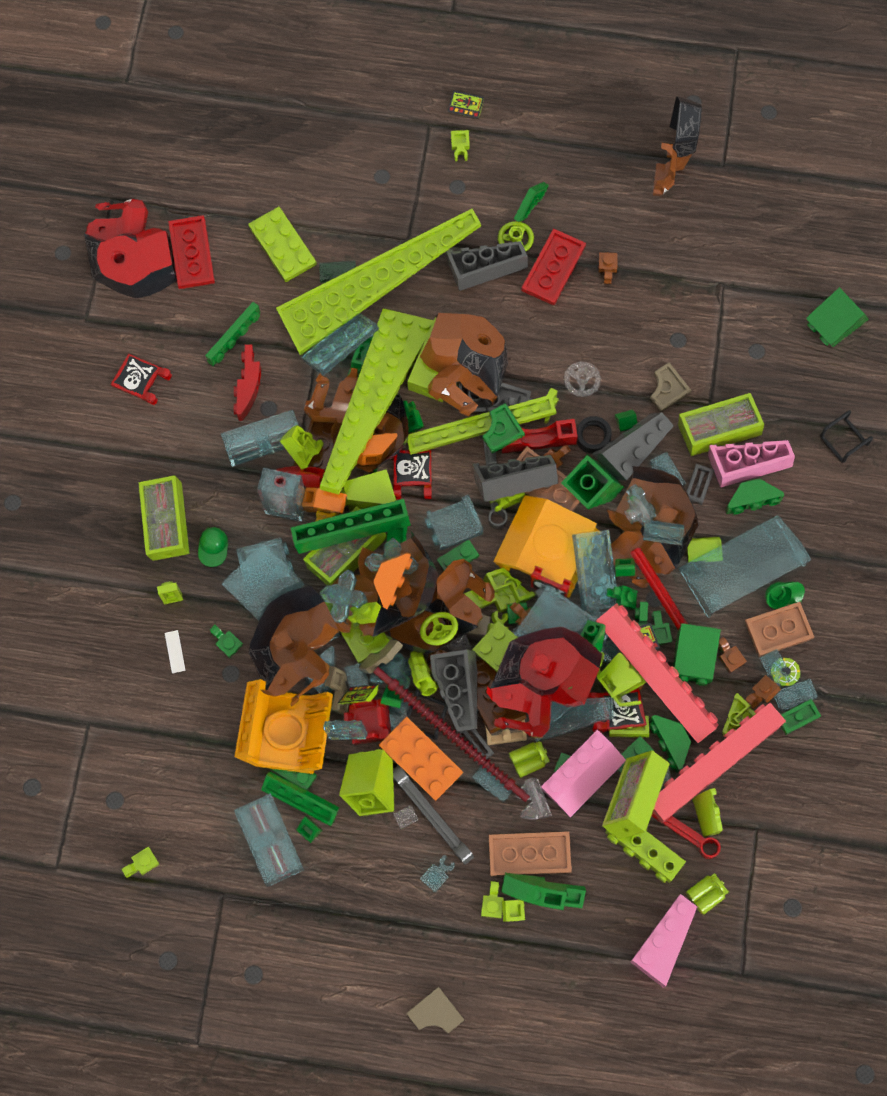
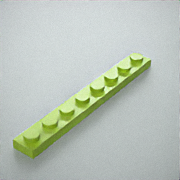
[407,395,556,455]

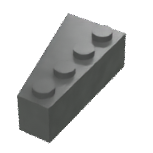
[446,241,528,291]
[472,455,558,502]

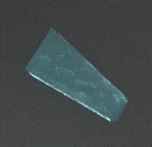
[535,697,614,742]

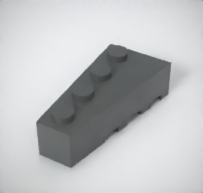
[592,412,674,480]

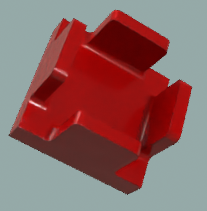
[344,699,391,745]

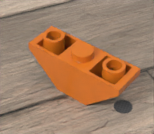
[357,433,398,466]
[302,488,347,513]
[373,552,413,609]

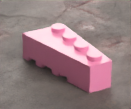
[708,440,795,488]
[631,894,697,988]

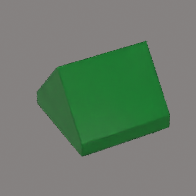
[614,410,638,432]
[615,558,635,577]
[296,816,322,843]

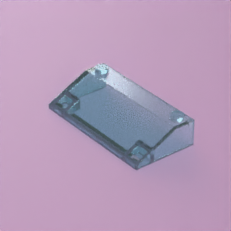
[679,515,812,618]

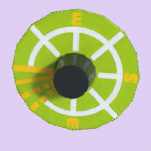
[771,658,800,686]

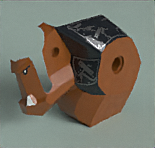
[653,96,702,196]
[604,466,699,588]
[331,531,438,637]

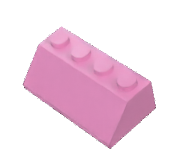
[541,730,626,817]

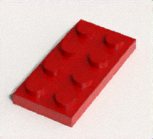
[168,215,215,289]
[521,228,586,306]

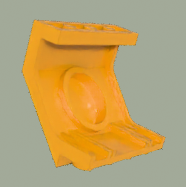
[493,495,600,598]
[234,679,333,774]

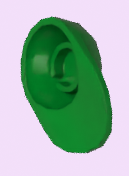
[198,527,228,567]
[765,582,805,610]

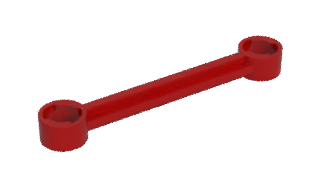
[651,812,721,859]

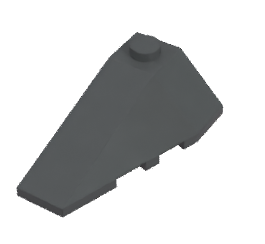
[453,381,531,412]
[430,650,477,731]

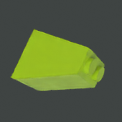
[341,469,396,512]
[339,749,394,816]

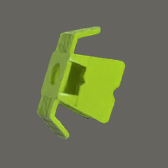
[597,651,647,707]

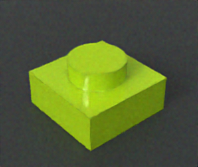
[502,899,525,922]

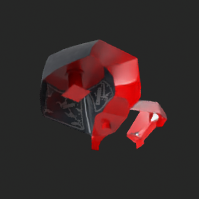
[84,199,177,299]
[486,626,602,738]

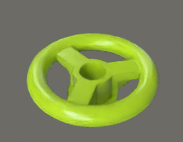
[498,221,534,252]
[420,612,458,645]

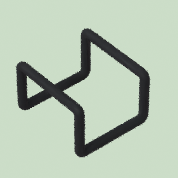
[820,410,873,463]
[405,688,448,740]

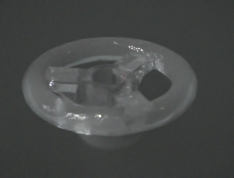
[564,362,601,397]
[624,494,651,528]

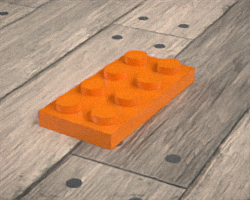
[379,716,463,801]

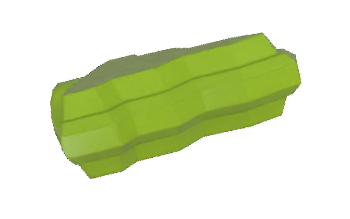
[408,651,439,696]

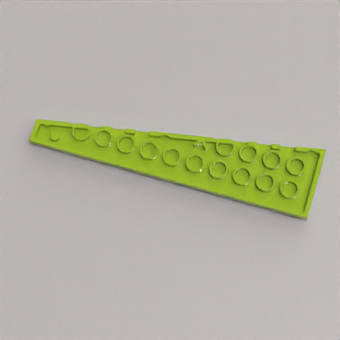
[276,209,481,355]
[320,308,434,494]

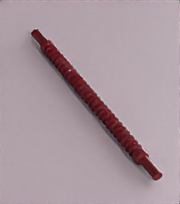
[373,667,530,802]

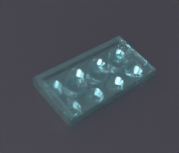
[302,313,379,376]
[572,530,617,612]

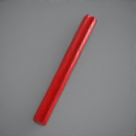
[630,547,687,630]

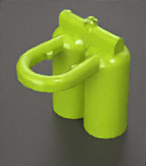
[508,742,550,778]
[686,873,729,915]

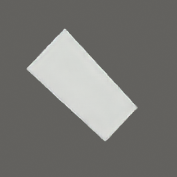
[165,630,186,673]

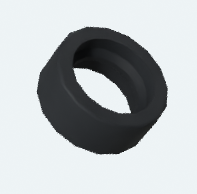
[576,416,612,454]

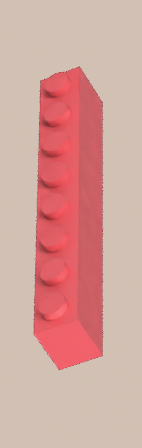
[596,603,719,743]
[653,703,786,823]

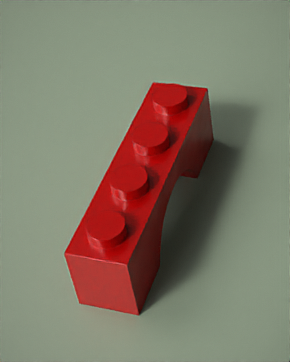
[501,419,577,453]

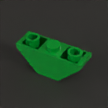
[726,479,784,515]
[649,715,691,773]

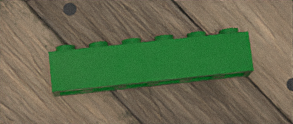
[291,499,411,554]

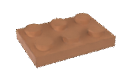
[745,602,814,657]

